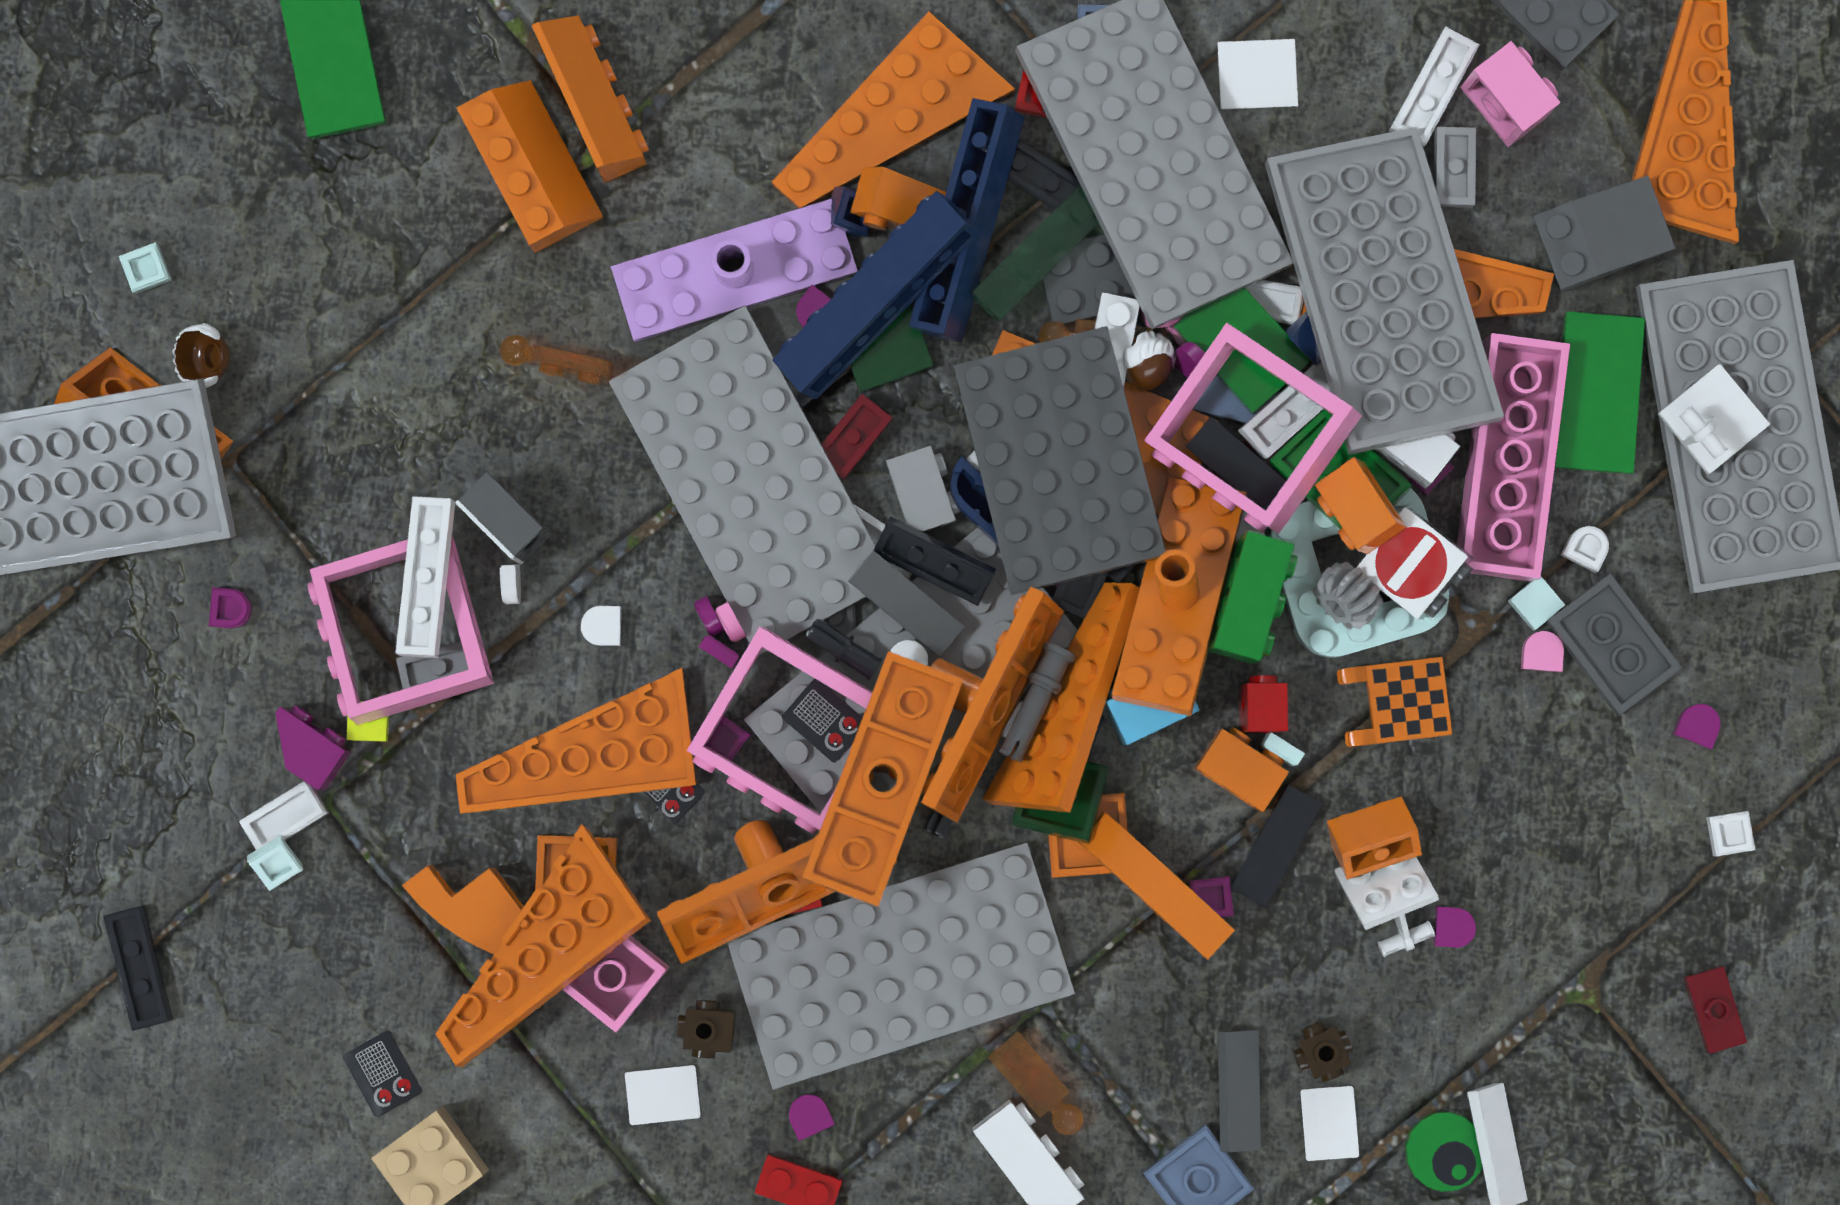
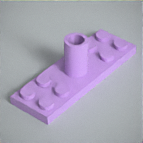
[611,199,858,343]

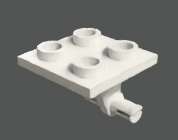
[1658,364,1770,474]
[1334,857,1439,957]

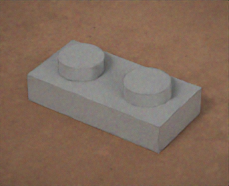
[1434,127,1476,208]
[396,642,469,689]

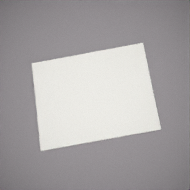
[1218,39,1298,109]

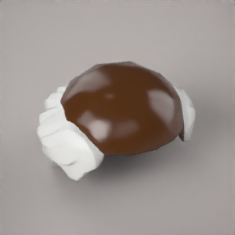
[172,323,231,388]
[1124,331,1176,391]

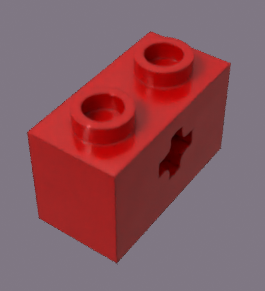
[1239,675,1288,733]

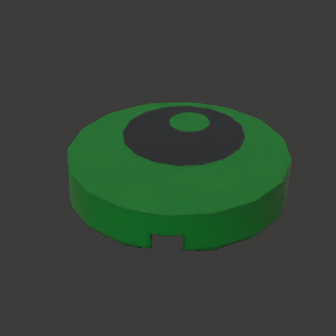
[1404,1111,1482,1192]

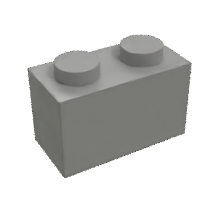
[886,446,960,533]

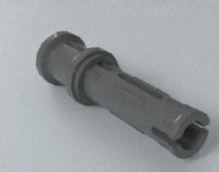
[999,642,1076,763]

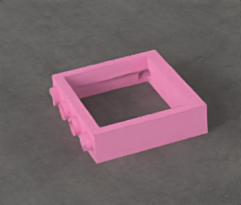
[1144,323,1362,534]
[307,535,494,725]
[687,627,873,834]

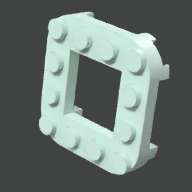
[1270,488,1449,658]

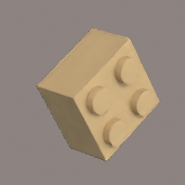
[371,1106,489,1205]

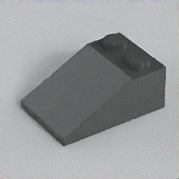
[1533,176,1676,292]

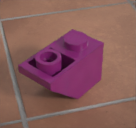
[275,705,352,790]

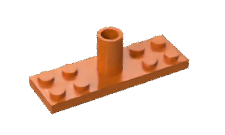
[1112,477,1247,716]
[921,586,1064,823]
[802,651,964,907]
[656,820,897,964]

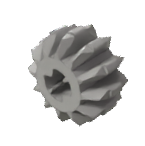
[1313,562,1383,630]

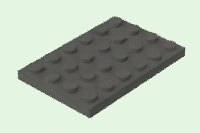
[953,326,1166,596]

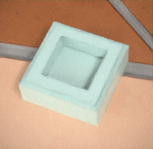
[119,242,172,295]
[1508,577,1565,631]
[1260,732,1305,766]
[247,835,303,891]

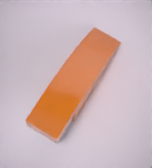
[1080,812,1235,960]
[402,865,524,954]

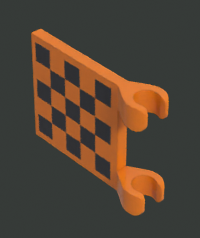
[1336,657,1452,747]

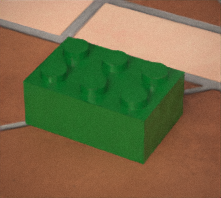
[1208,531,1298,664]

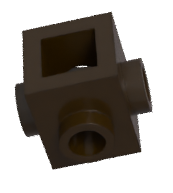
[677,1000,736,1058]
[1292,1021,1353,1082]

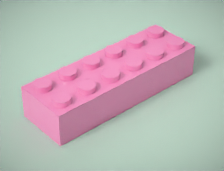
[1457,333,1570,582]

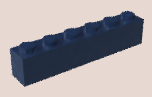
[909,98,1025,343]
[772,191,980,400]

